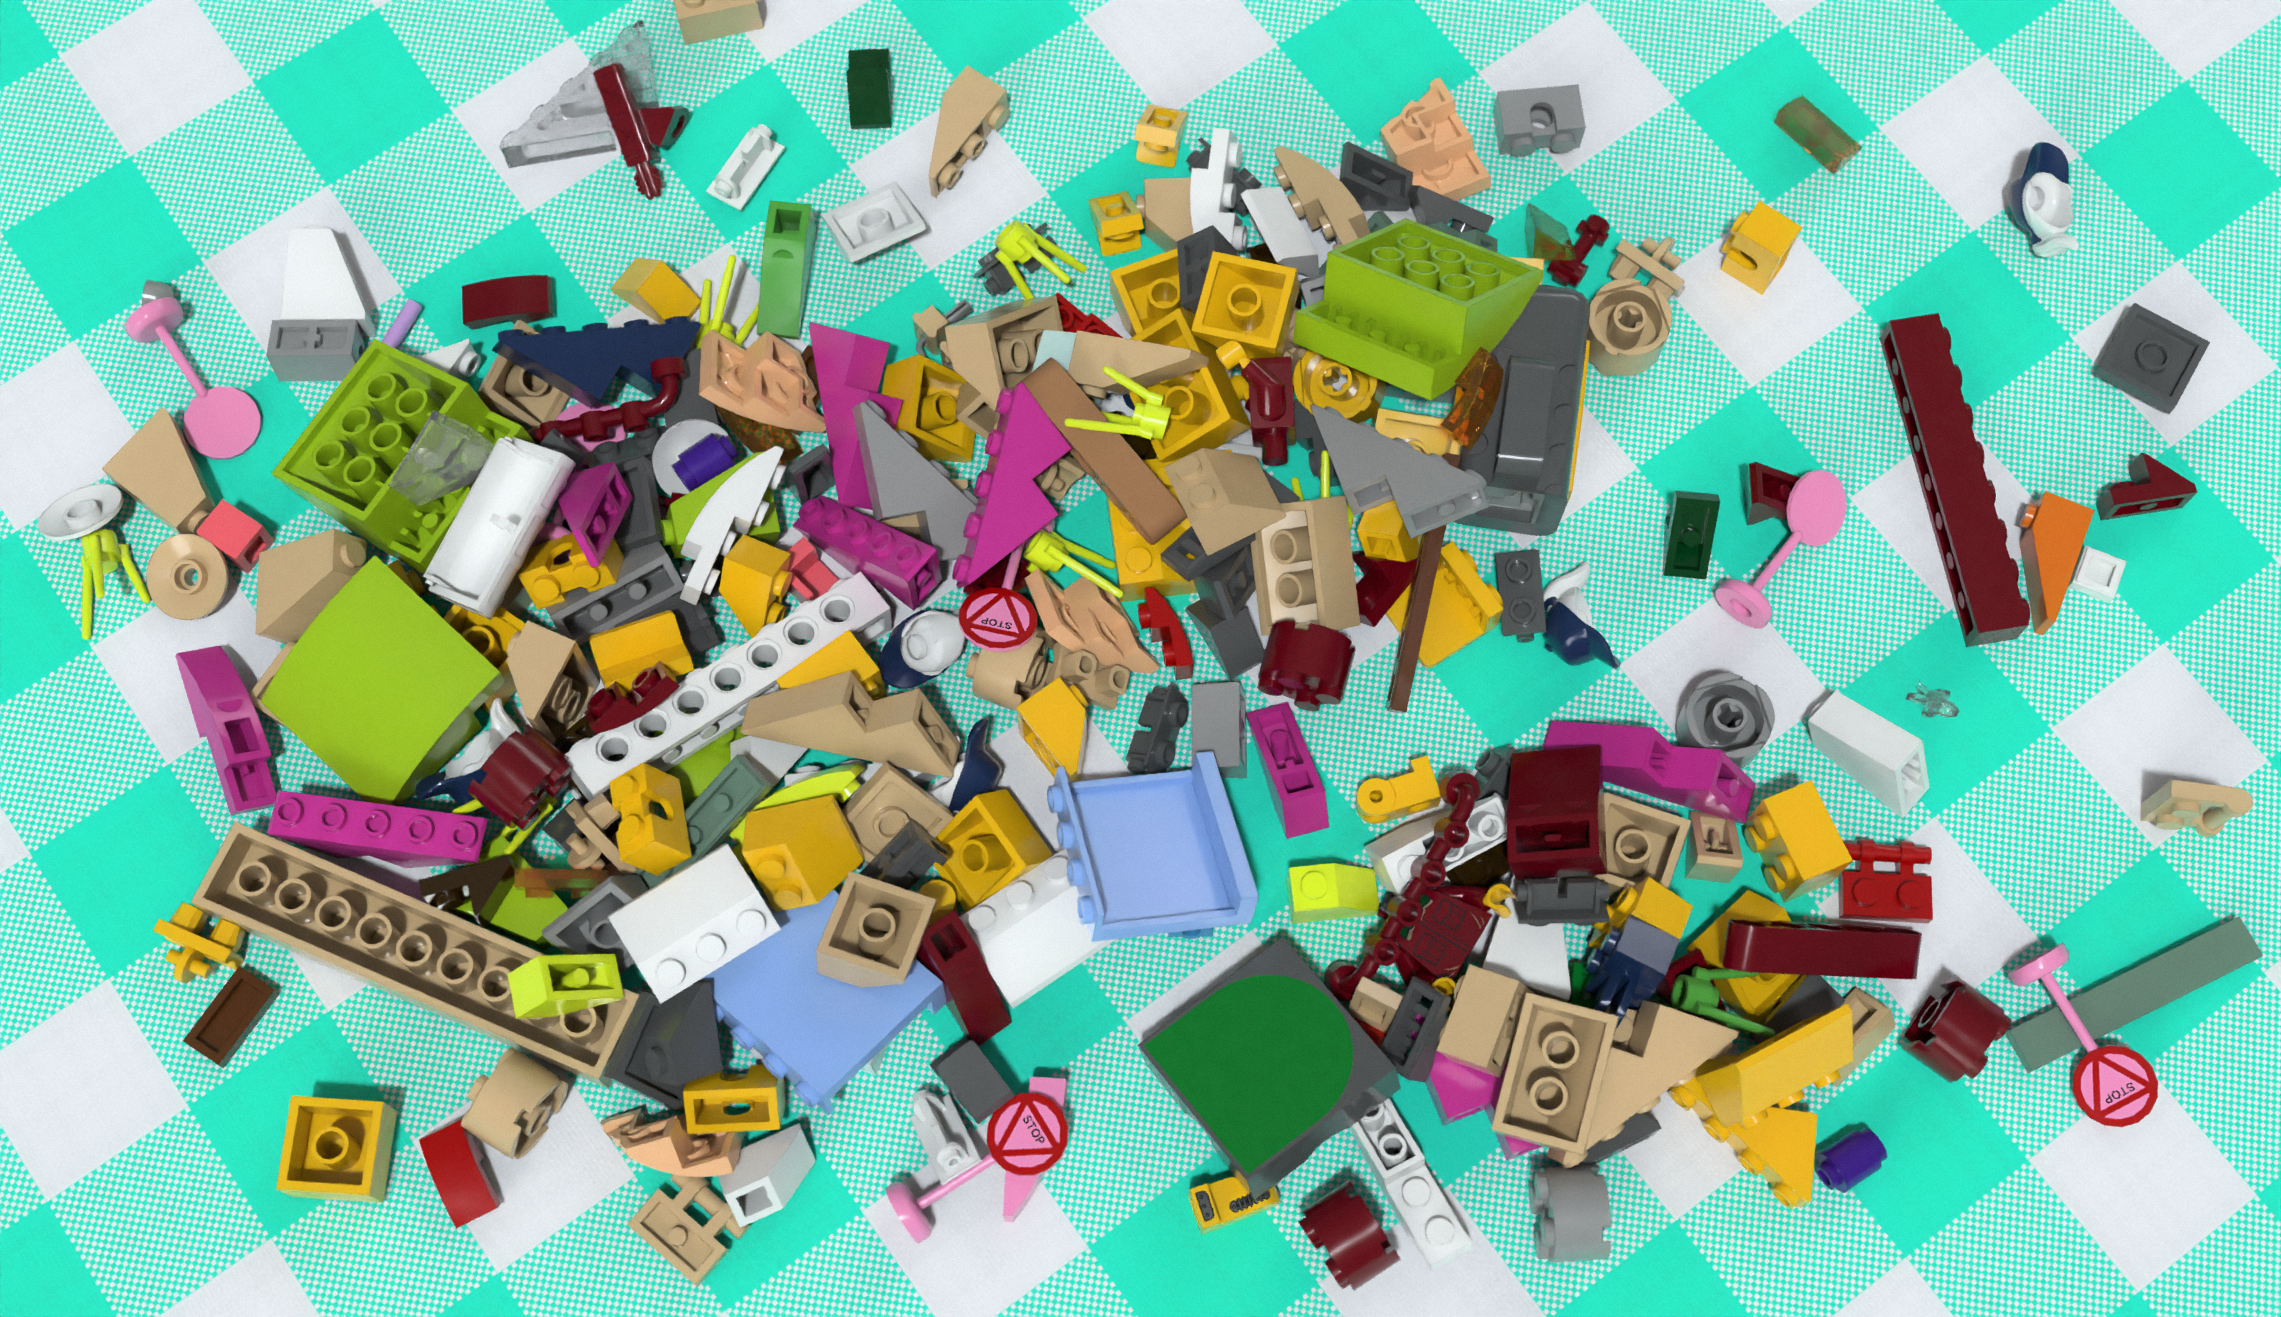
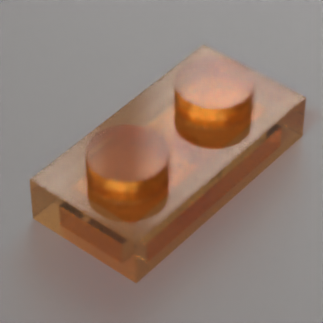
[514,869,610,900]

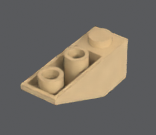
[928,65,1009,198]

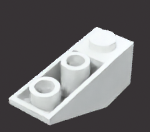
[1364,795,1507,896]

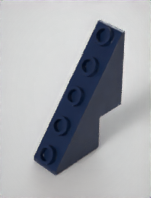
[492,316,702,409]

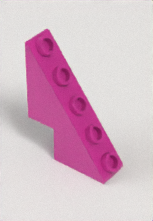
[809,322,903,510]
[952,382,1072,588]
[792,495,942,611]
[1543,721,1756,824]
[267,790,488,868]
[1411,1013,1543,1161]

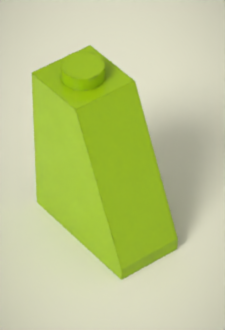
[660,452,780,559]
[447,835,569,951]

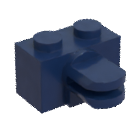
[1584,914,1680,1029]

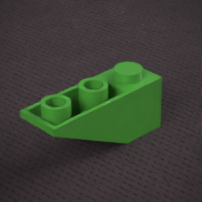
[757,201,816,339]

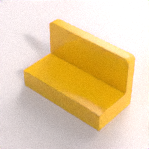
[588,610,695,692]

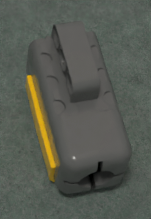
[1451,285,1590,536]

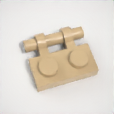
[627,1174,751,1287]

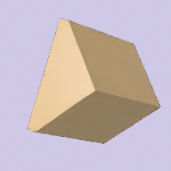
[477,320,570,430]

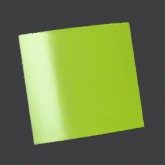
[1293,218,1544,401]
[271,339,536,574]
[261,555,506,806]

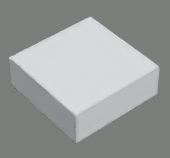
[2068,546,2127,603]

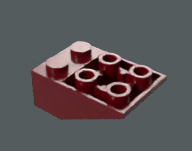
[1507,745,1608,881]

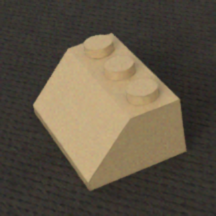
[944,295,1063,406]
[1250,495,1361,636]
[506,620,600,744]
[1491,992,1619,1155]

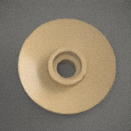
[146,534,229,620]

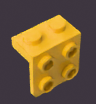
[1385,541,1504,668]

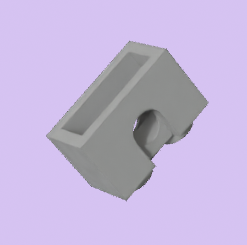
[1493,85,1586,156]

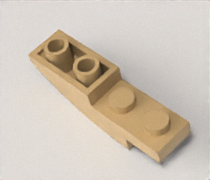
[1273,146,1371,249]

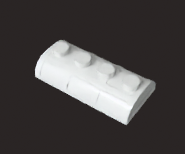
[423,436,576,620]

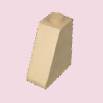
[102,407,216,535]
[255,529,367,644]

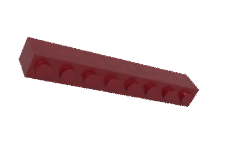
[1879,313,2030,647]

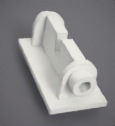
[706,124,785,211]
[910,1090,982,1186]

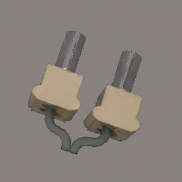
[913,300,972,372]

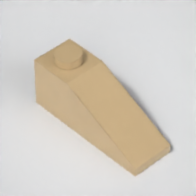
[1068,330,1209,400]

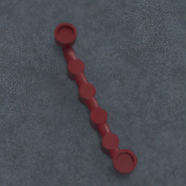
[526,357,687,445]
[1324,771,1479,1001]

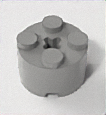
[1676,673,1775,769]
[1529,1164,1611,1263]

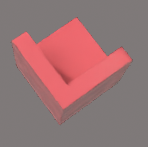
[197,499,275,574]
[787,537,839,603]

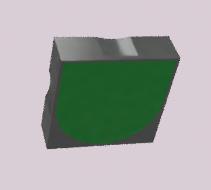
[1138,937,1401,1200]

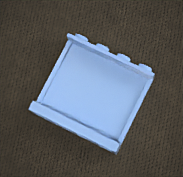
[1047,751,1259,942]
[700,889,947,1115]

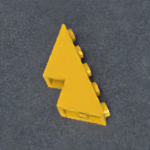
[1668,1054,1818,1209]

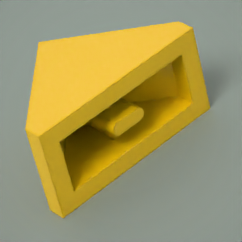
[610,258,701,324]

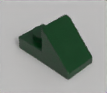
[846,48,892,129]
[1663,491,1720,579]

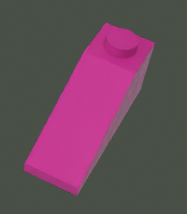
[557,461,633,568]
[1246,702,1329,839]

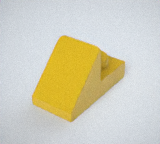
[1134,104,1188,168]
[1087,191,1144,257]

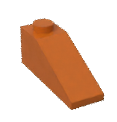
[2019,491,2095,636]

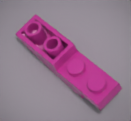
[175,646,277,816]

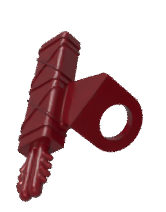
[593,63,689,200]

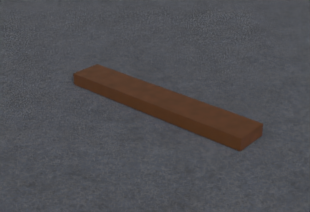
[1385,452,1461,714]

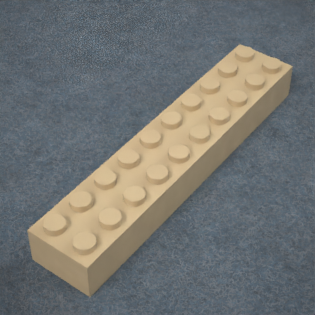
[191,821,639,1089]

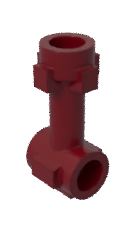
[1547,214,1610,288]

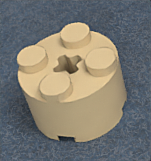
[1587,278,1672,376]
[966,626,1057,712]
[461,1047,568,1159]

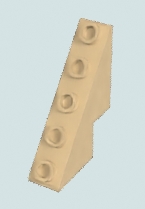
[740,671,960,778]
[1547,1000,1739,1168]

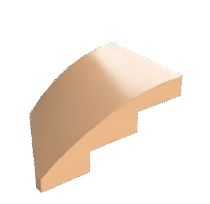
[1380,77,1491,211]
[699,329,826,433]
[1025,568,1160,674]
[600,1109,746,1177]

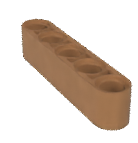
[1016,357,1187,545]

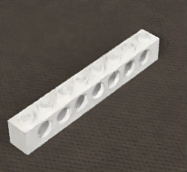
[565,571,892,802]

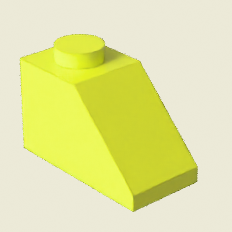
[1286,863,1380,924]
[507,954,624,1018]

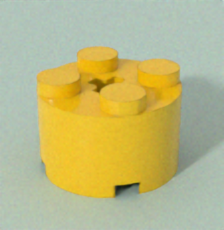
[1293,350,1386,424]

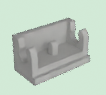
[266,320,365,381]
[1191,682,1247,779]

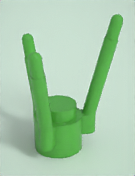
[1671,966,1775,1038]

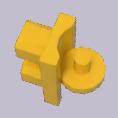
[153,902,246,983]

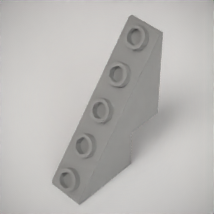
[852,399,978,563]
[1310,404,1489,538]

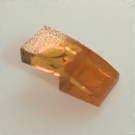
[1441,347,1504,451]
[714,404,804,465]

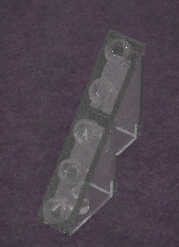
[499,20,660,168]

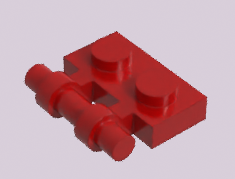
[1838,839,1933,924]

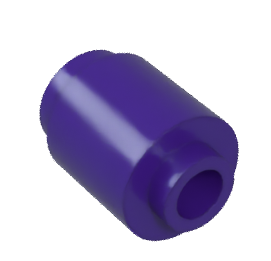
[671,433,738,492]
[1815,1128,1887,1193]

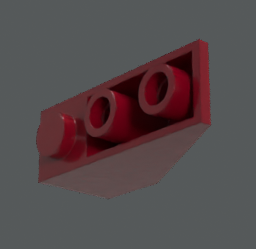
[915,909,1012,1047]

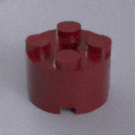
[1257,621,1356,712]
[468,724,572,832]
[1902,975,2012,1082]
[1298,1180,1401,1291]

